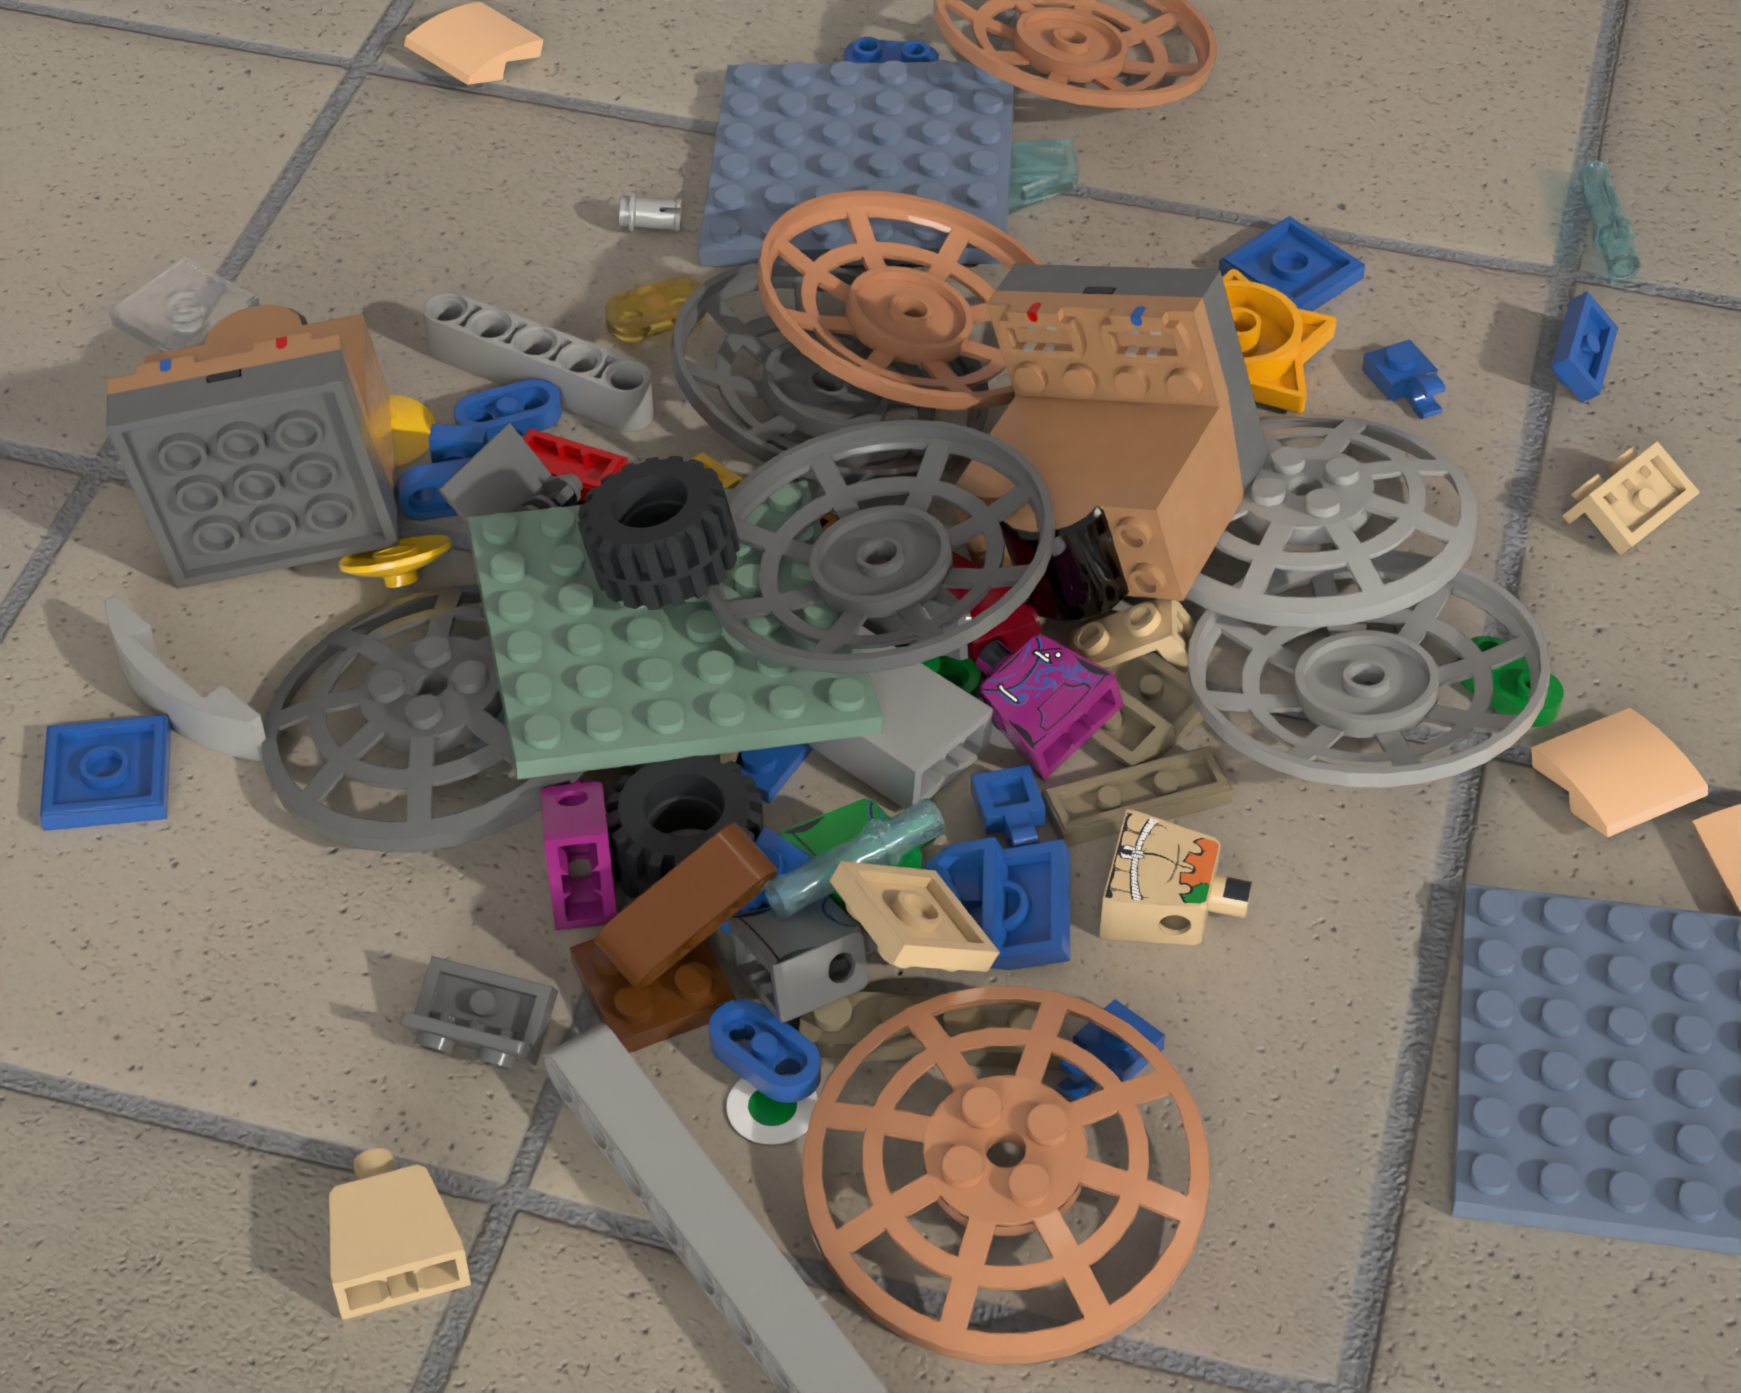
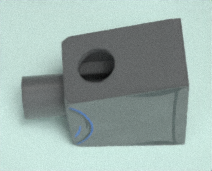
[728,896,877,1023]

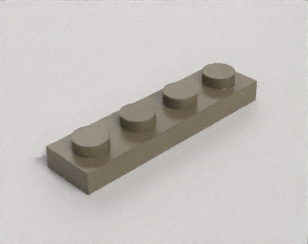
[799,991,1060,1070]

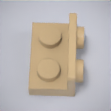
[1562,441,1700,556]

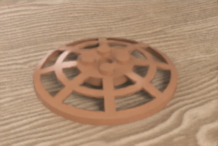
[933,0,1217,108]
[756,190,1043,410]
[802,986,1210,1364]

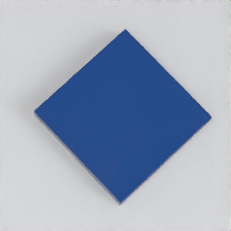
[1218,216,1365,312]
[40,715,171,831]

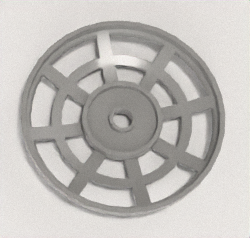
[1185,414,1477,628]
[1187,550,1550,788]

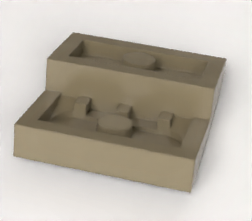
[1089,652,1204,767]

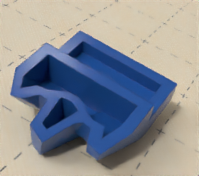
[924,837,1070,970]

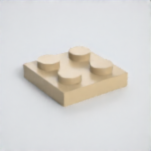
[829,861,1000,972]

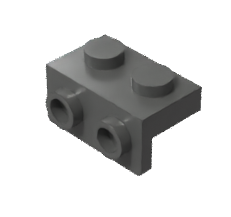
[399,956,558,1071]

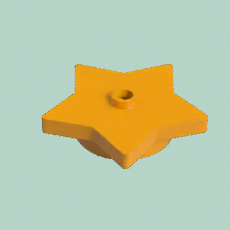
[1222,269,1337,413]

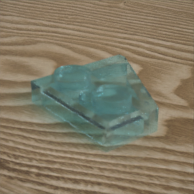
[1008,139,1079,215]

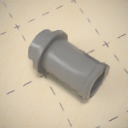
[619,191,682,232]

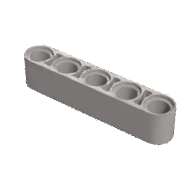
[423,291,654,432]

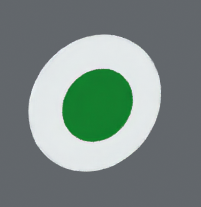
[726,1074,818,1145]

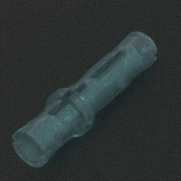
[1578,161,1640,281]
[764,798,945,919]

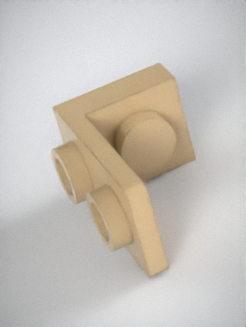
[1069,598,1196,676]

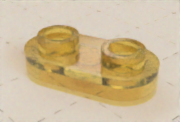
[605,277,706,342]

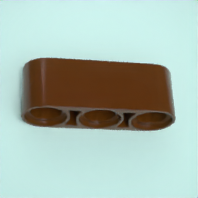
[594,822,779,991]

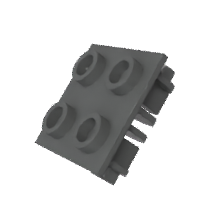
[438,423,583,526]

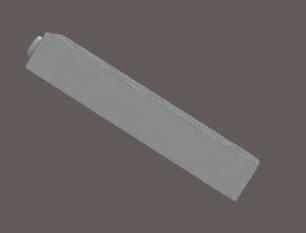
[809,626,993,813]

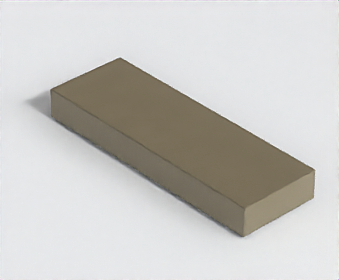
[1041,746,1234,847]

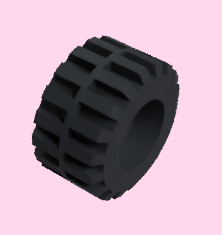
[577,456,740,610]
[606,754,763,899]

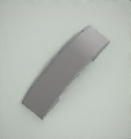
[105,595,266,761]

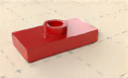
[522,428,628,502]

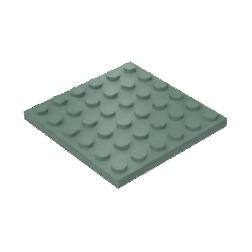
[467,481,883,779]

